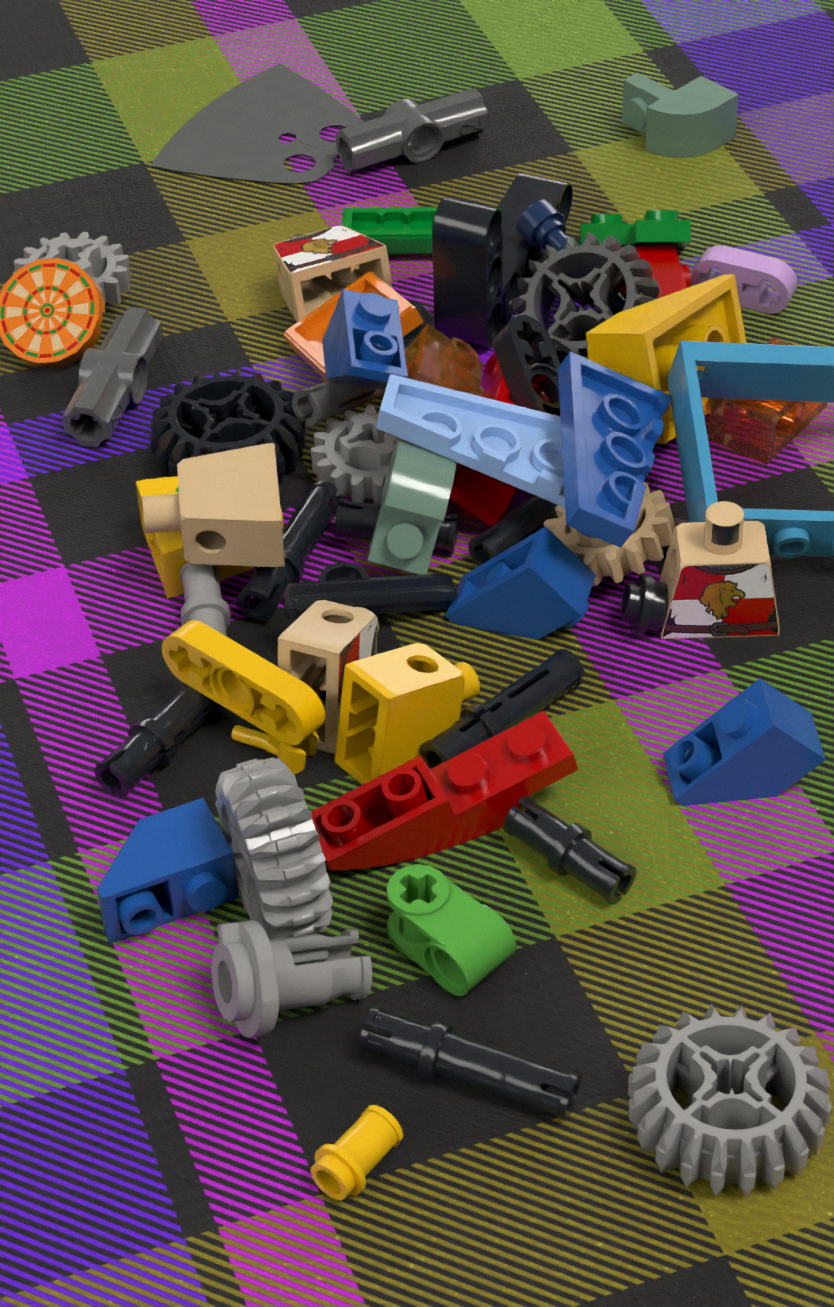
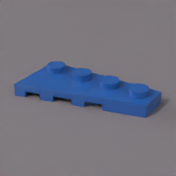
[558,352,672,548]

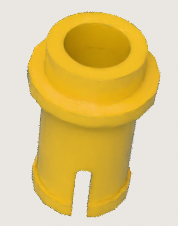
[311,1105,404,1200]

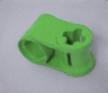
[387,864,516,996]

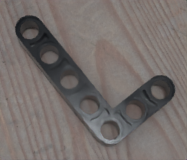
[432,173,573,348]

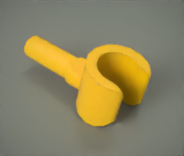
[231,725,318,774]

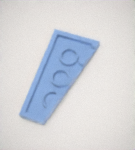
[376,374,565,508]

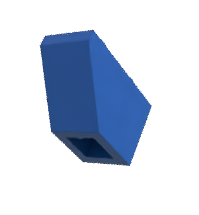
[322,289,408,389]
[663,679,826,806]
[97,798,238,944]

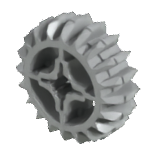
[215,757,333,940]
[628,1004,832,1197]

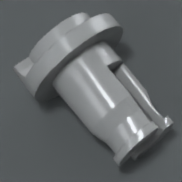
[212,920,372,1038]

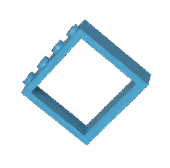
[667,341,834,558]

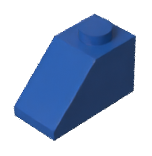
[445,526,596,640]

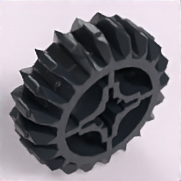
[150,370,306,484]

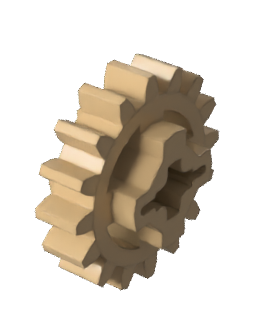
[544,482,676,586]

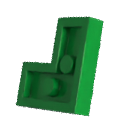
[580,210,691,248]

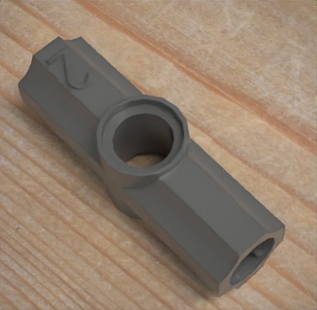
[335,88,489,174]
[62,307,163,448]

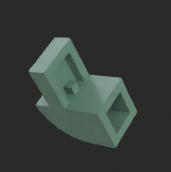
[622,73,739,158]
[367,437,456,575]

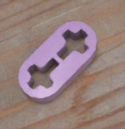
[691,245,798,314]

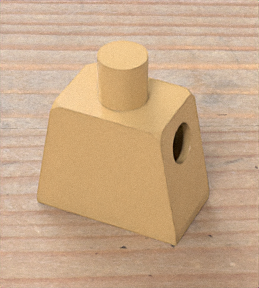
[142,443,285,567]

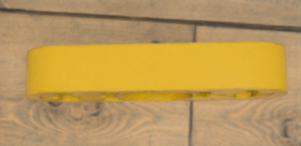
[162,620,325,746]

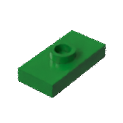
[342,207,437,256]

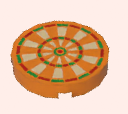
[0,258,105,368]

